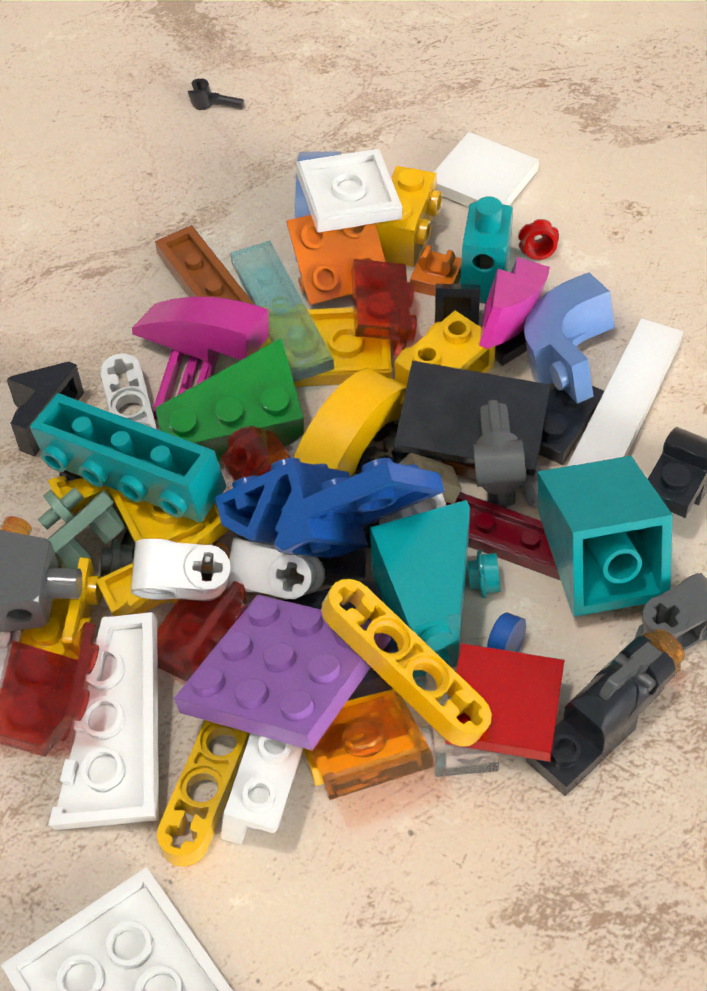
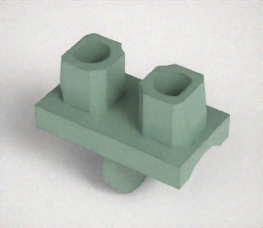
[38,487,125,569]

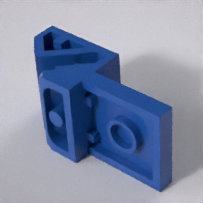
[215,458,445,559]

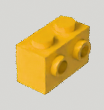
[375,165,442,267]
[394,311,495,387]

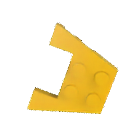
[48,475,229,616]

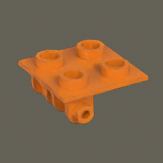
[286,214,391,305]

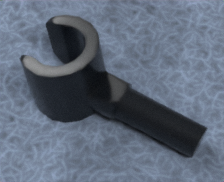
[188,78,244,110]

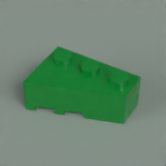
[155,338,304,461]

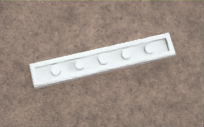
[567,318,684,466]

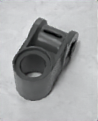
[635,573,707,658]

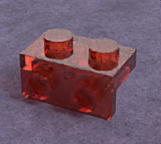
[351,259,417,356]
[157,578,248,682]

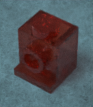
[221,425,291,481]

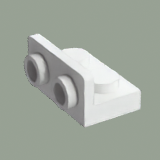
[221,733,303,845]

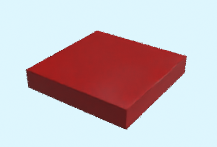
[444,643,565,762]

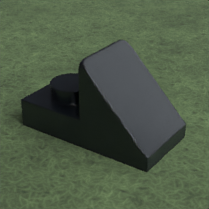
[7,361,84,457]

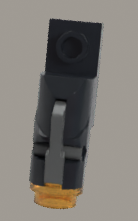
[526,629,685,796]

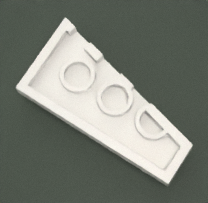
[48,612,159,830]

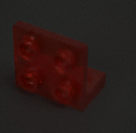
[0,622,99,757]

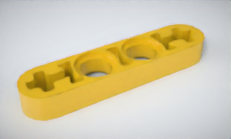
[321,579,492,746]
[157,720,251,867]

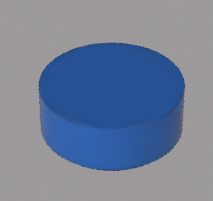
[487,612,526,652]

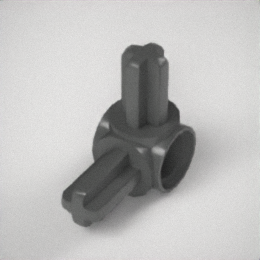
[473,400,526,508]

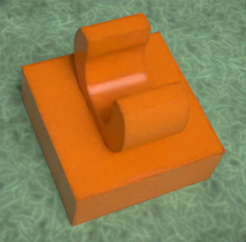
[410,245,462,296]

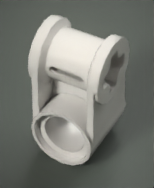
[227,536,325,599]
[131,539,231,601]

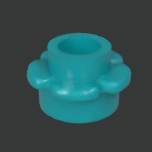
[468,550,501,599]

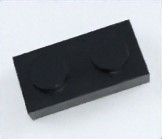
[538,386,604,465]

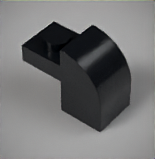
[648,427,707,518]

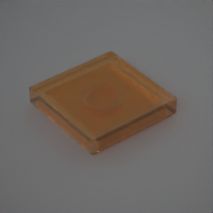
[308,692,434,801]

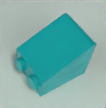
[537,456,673,617]
[370,500,470,679]

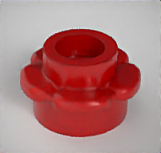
[518,219,559,260]

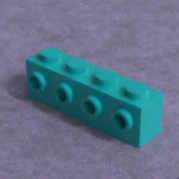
[30,393,227,523]

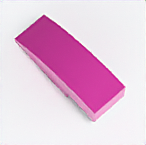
[479,257,550,348]
[132,296,269,362]

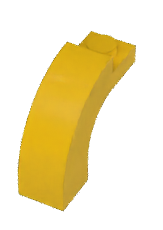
[293,368,406,476]

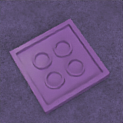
[174,595,391,750]

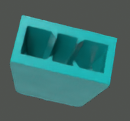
[460,196,513,304]

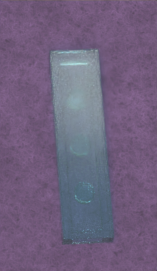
[230,240,334,382]

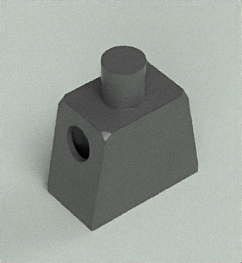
[0,530,83,632]

